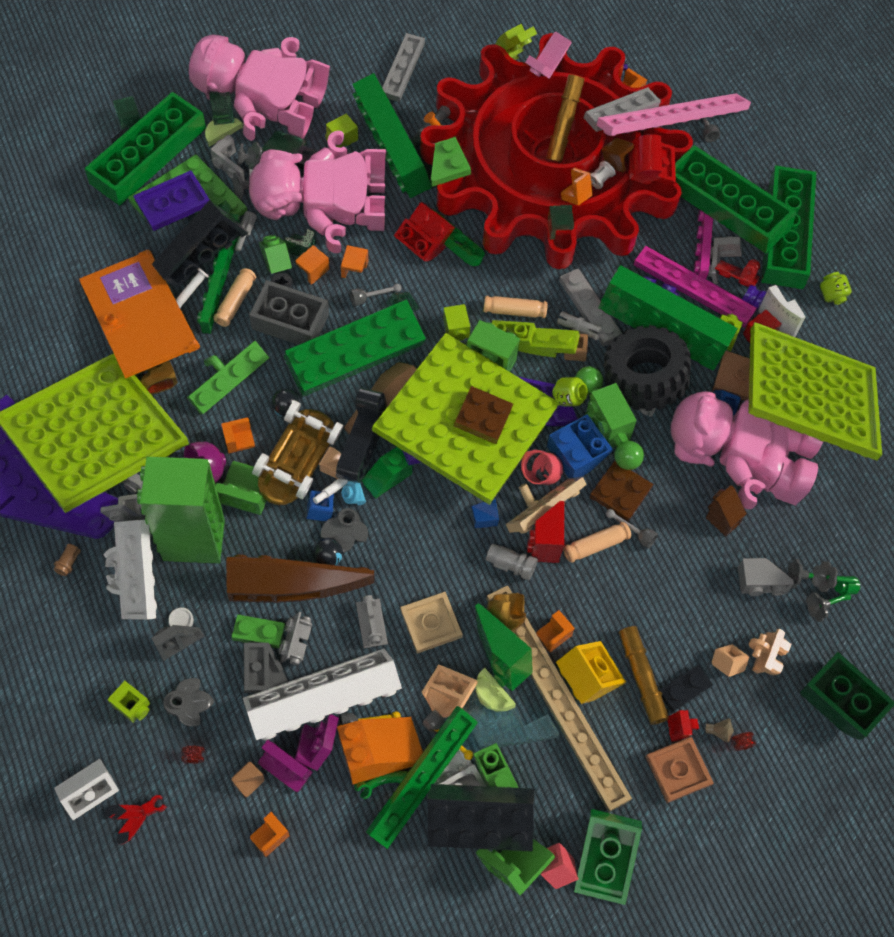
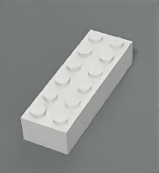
[243,649,402,740]

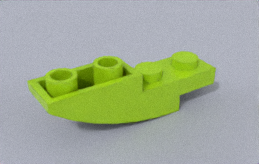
[495,24,537,60]
[492,320,580,357]

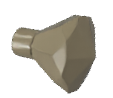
[706,718,734,743]

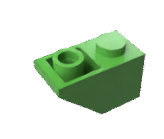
[258,235,292,274]
[474,743,519,788]

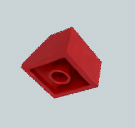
[527,501,564,563]

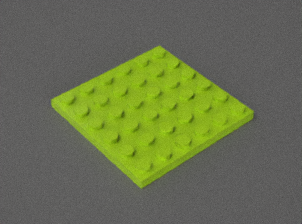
[748,322,882,461]
[372,333,559,505]
[0,353,189,513]

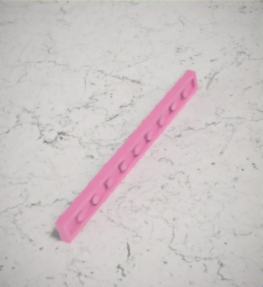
[596,93,751,136]

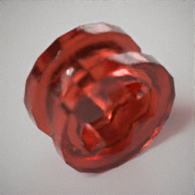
[732,732,757,751]
[181,746,205,764]

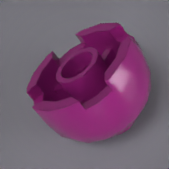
[184,442,226,483]

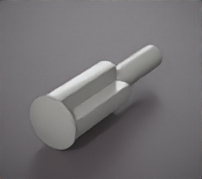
[235,211,257,252]

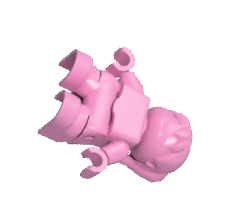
[249,131,386,253]
[671,392,823,509]

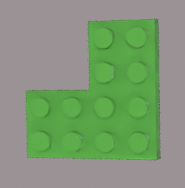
[128,155,247,221]

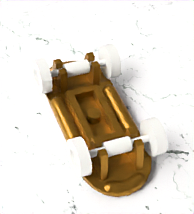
[252,400,344,505]

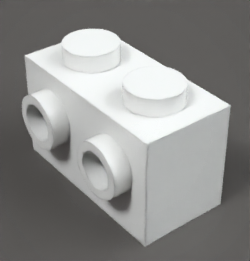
[54,759,119,820]

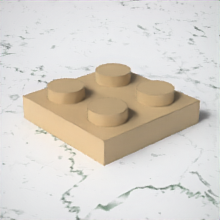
[400,592,463,653]

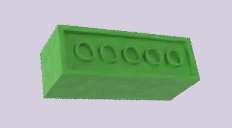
[137,457,225,563]

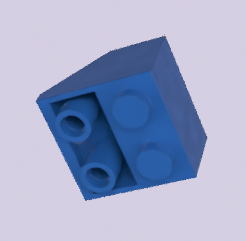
[547,414,613,478]

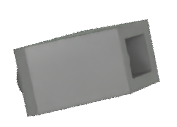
[738,558,794,596]

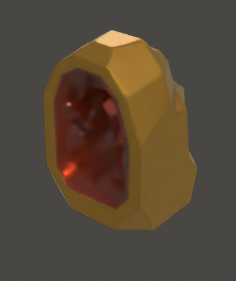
[140,360,178,394]

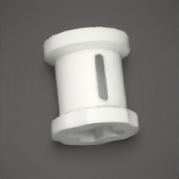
[590,161,615,189]

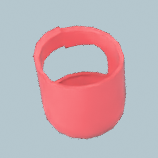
[521,450,563,485]

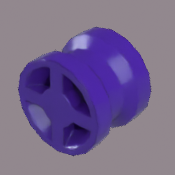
[742,285,766,311]

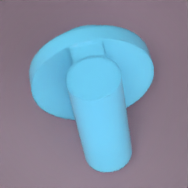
[341,481,366,505]

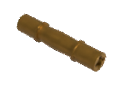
[546,74,585,163]
[618,626,669,725]

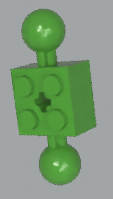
[575,366,644,470]

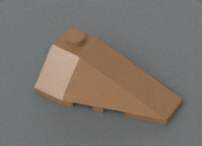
[344,362,417,434]

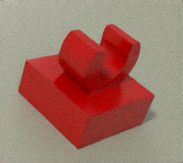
[667,710,699,742]

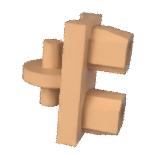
[749,629,791,676]

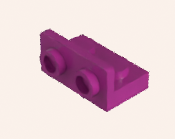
[295,714,338,771]
[258,739,313,792]

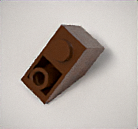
[706,485,747,537]

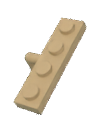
[506,477,587,534]

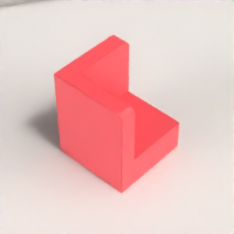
[541,843,578,889]

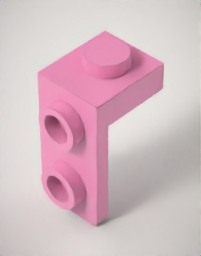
[525,32,571,79]

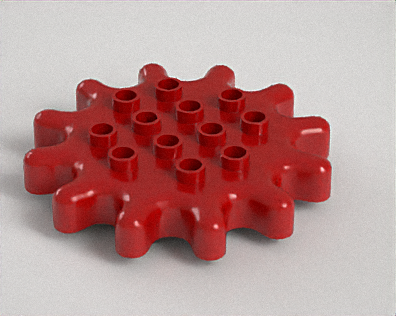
[420,33,693,270]

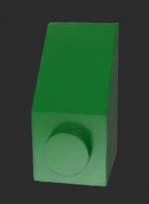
[361,447,412,499]

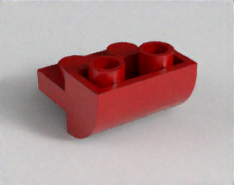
[629,134,676,186]
[394,202,455,261]

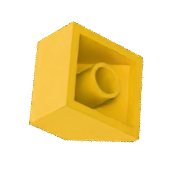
[556,641,626,704]

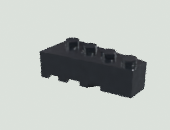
[152,200,248,287]

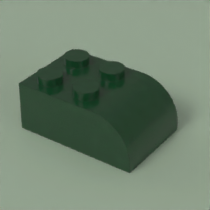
[800,652,894,740]

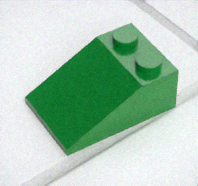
[475,603,533,691]
[574,809,642,905]

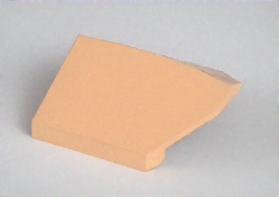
[422,664,478,718]

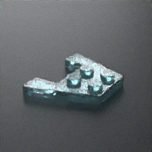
[462,671,559,750]

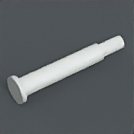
[176,268,209,308]
[313,479,348,504]

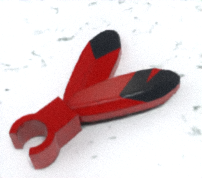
[104,795,167,845]

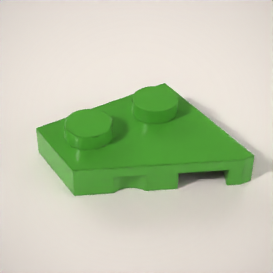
[431,137,471,187]

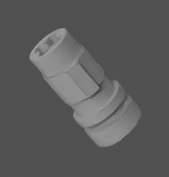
[486,543,538,580]

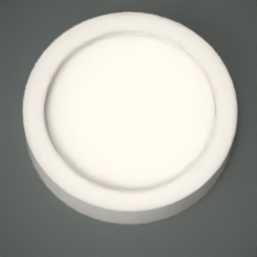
[169,608,194,627]

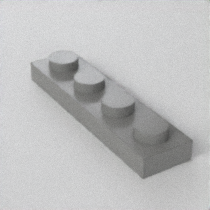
[382,33,425,102]
[584,87,661,132]
[559,268,622,347]

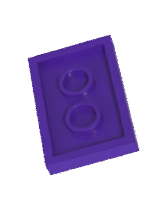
[133,170,210,231]

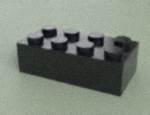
[427,784,535,852]

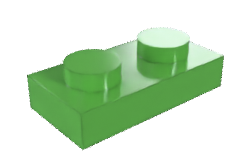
[232,614,285,649]

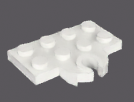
[103,520,157,619]

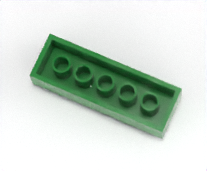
[352,73,432,198]
[84,92,206,206]
[675,145,796,253]
[761,165,817,289]
[598,265,738,371]
[284,299,426,397]

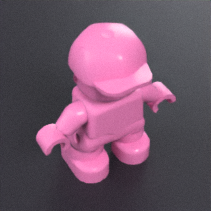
[189,35,330,141]

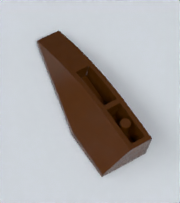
[226,554,374,603]

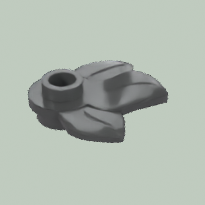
[321,508,368,553]
[163,678,214,727]

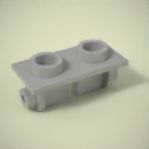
[356,595,388,648]
[279,612,312,666]

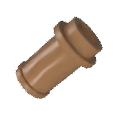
[54,544,81,576]

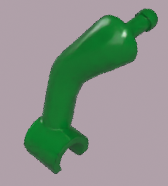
[354,770,409,799]

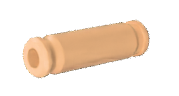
[214,268,256,327]
[484,295,548,318]
[563,522,631,563]

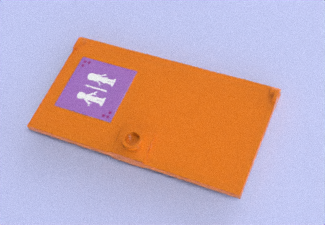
[79,250,200,379]

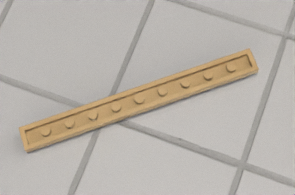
[486,585,632,812]

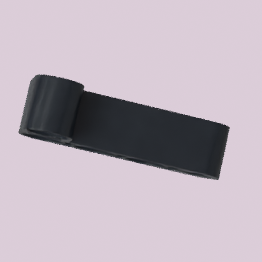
[336,388,388,483]

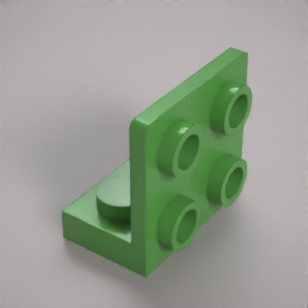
[216,461,267,515]
[476,840,555,895]

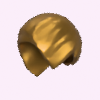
[487,593,526,631]

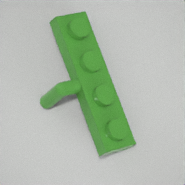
[187,341,269,415]

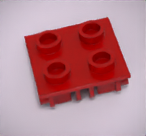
[715,259,760,287]

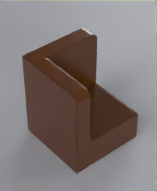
[601,137,634,173]

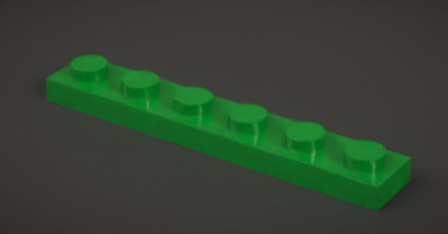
[197,213,240,334]
[366,706,478,849]

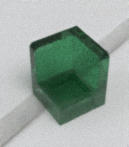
[209,91,234,125]
[113,96,140,129]
[547,205,574,240]
[283,229,316,257]

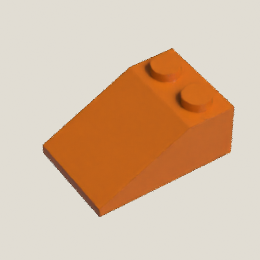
[337,717,423,784]

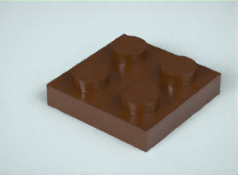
[454,386,513,444]
[589,461,654,522]

